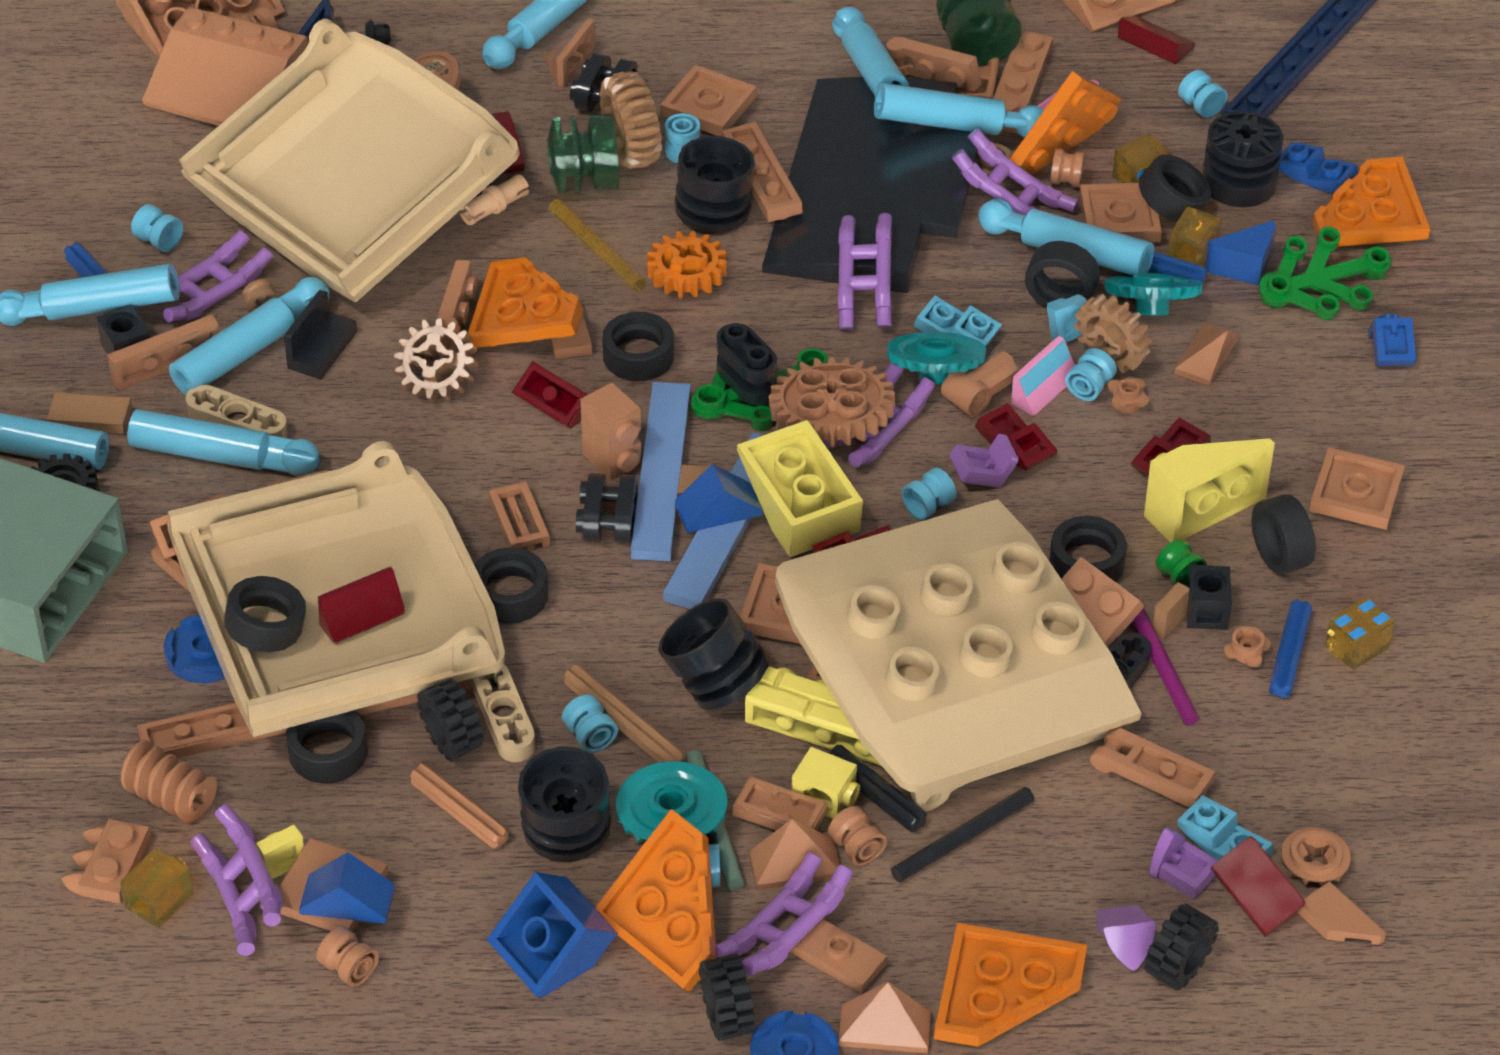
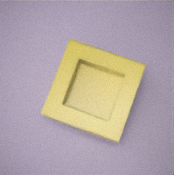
[256,825,304,879]

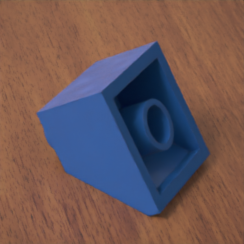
[487,872,618,998]

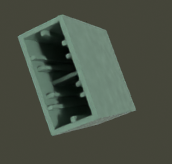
[0,458,128,663]

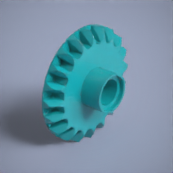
[1104,273,1203,315]
[886,332,986,384]
[616,761,728,843]

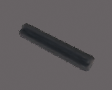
[828,745,927,832]

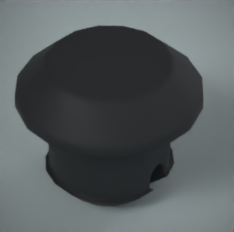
[365,19,391,45]

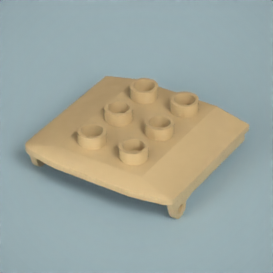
[179,19,520,303]
[167,441,505,737]
[774,499,1142,811]

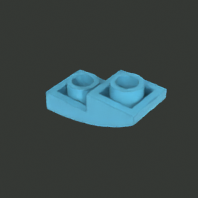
[913,295,1002,347]
[1177,795,1273,861]

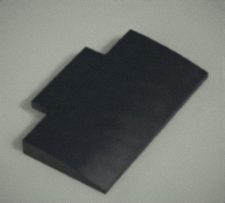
[762,77,978,293]

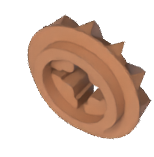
[1281,827,1351,887]

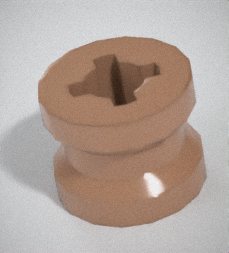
[1051,148,1085,188]

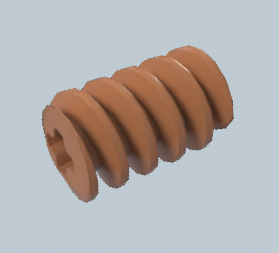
[121,740,217,822]

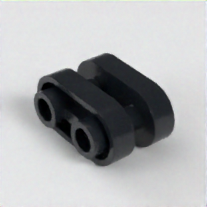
[570,53,638,113]
[717,323,777,405]
[576,473,638,543]

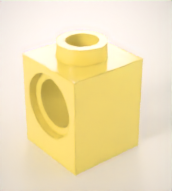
[792,747,860,819]

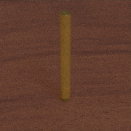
[549,199,646,291]

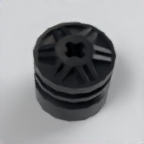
[1202,111,1284,208]
[674,136,755,232]
[658,598,770,710]
[518,746,611,862]

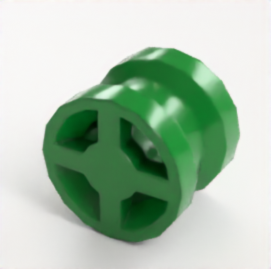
[1156,539,1207,586]

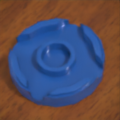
[163,615,225,684]
[750,1010,839,1055]

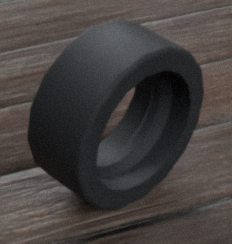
[1139,154,1211,224]
[1025,241,1100,308]
[602,312,674,381]
[1251,494,1316,574]
[1049,515,1127,582]
[474,547,548,624]
[224,576,306,653]
[286,710,368,783]

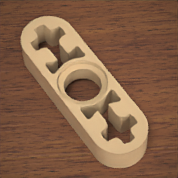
[185,385,288,438]
[472,664,535,762]

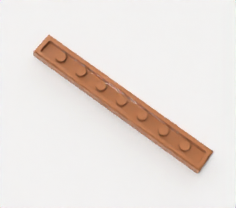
[137,679,473,758]

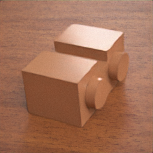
[580,382,642,480]

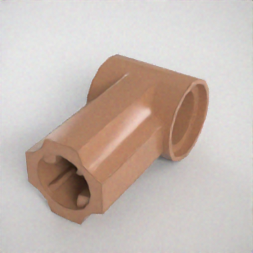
[941,351,1019,417]

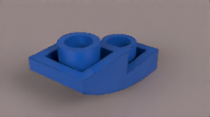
[1279,142,1358,194]

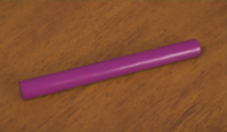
[1132,596,1199,726]

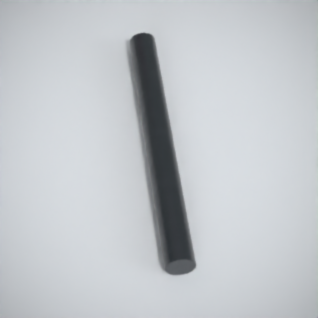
[891,787,1034,883]

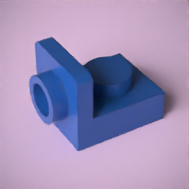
[1368,314,1416,366]

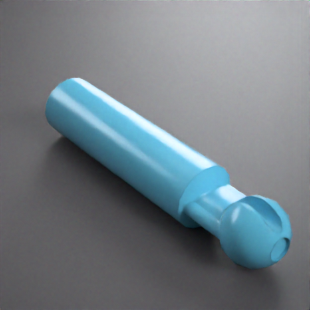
[482,0,588,70]
[832,6,909,96]
[874,83,1044,138]
[978,199,1154,276]
[0,263,180,326]
[169,277,330,395]
[127,409,321,477]
[0,413,109,470]

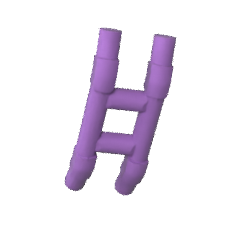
[952,128,1079,216]
[838,213,892,330]
[163,230,274,323]
[823,362,936,467]
[189,804,283,956]
[716,852,854,976]

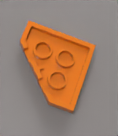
[1010,71,1122,174]
[1312,156,1430,247]
[468,257,584,348]
[595,809,716,993]
[934,923,1088,1047]

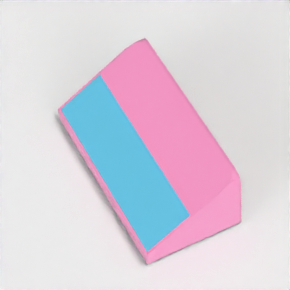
[1011,336,1075,416]

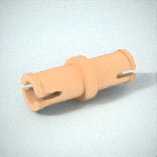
[460,174,529,225]

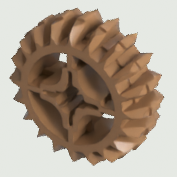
[599,71,662,169]

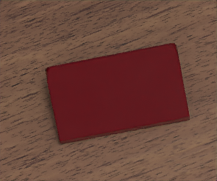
[1118,16,1195,64]
[511,361,588,429]
[318,566,405,643]
[1210,836,1305,937]

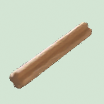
[564,664,686,763]

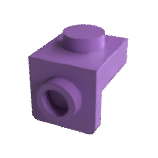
[949,434,1018,488]

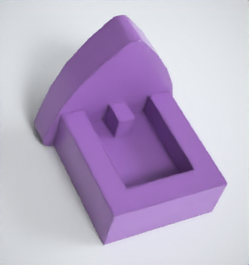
[1149,827,1218,899]
[1095,904,1156,971]

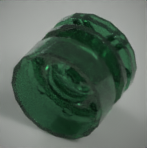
[936,0,1022,66]
[547,113,619,194]

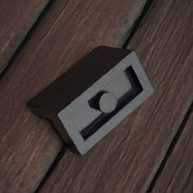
[284,290,357,380]

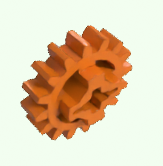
[647,231,727,298]

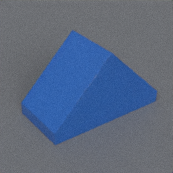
[1205,221,1276,285]
[675,464,763,533]
[299,852,395,924]

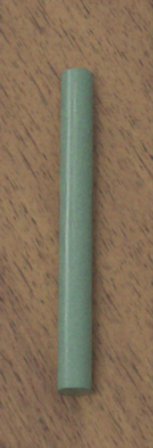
[686,750,744,891]

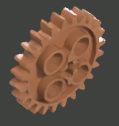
[769,357,895,447]

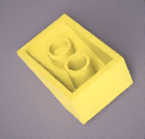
[737,420,863,558]
[1144,438,1275,543]

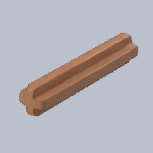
[410,763,509,849]

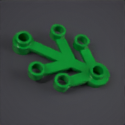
[1258,226,1391,320]
[691,348,828,431]

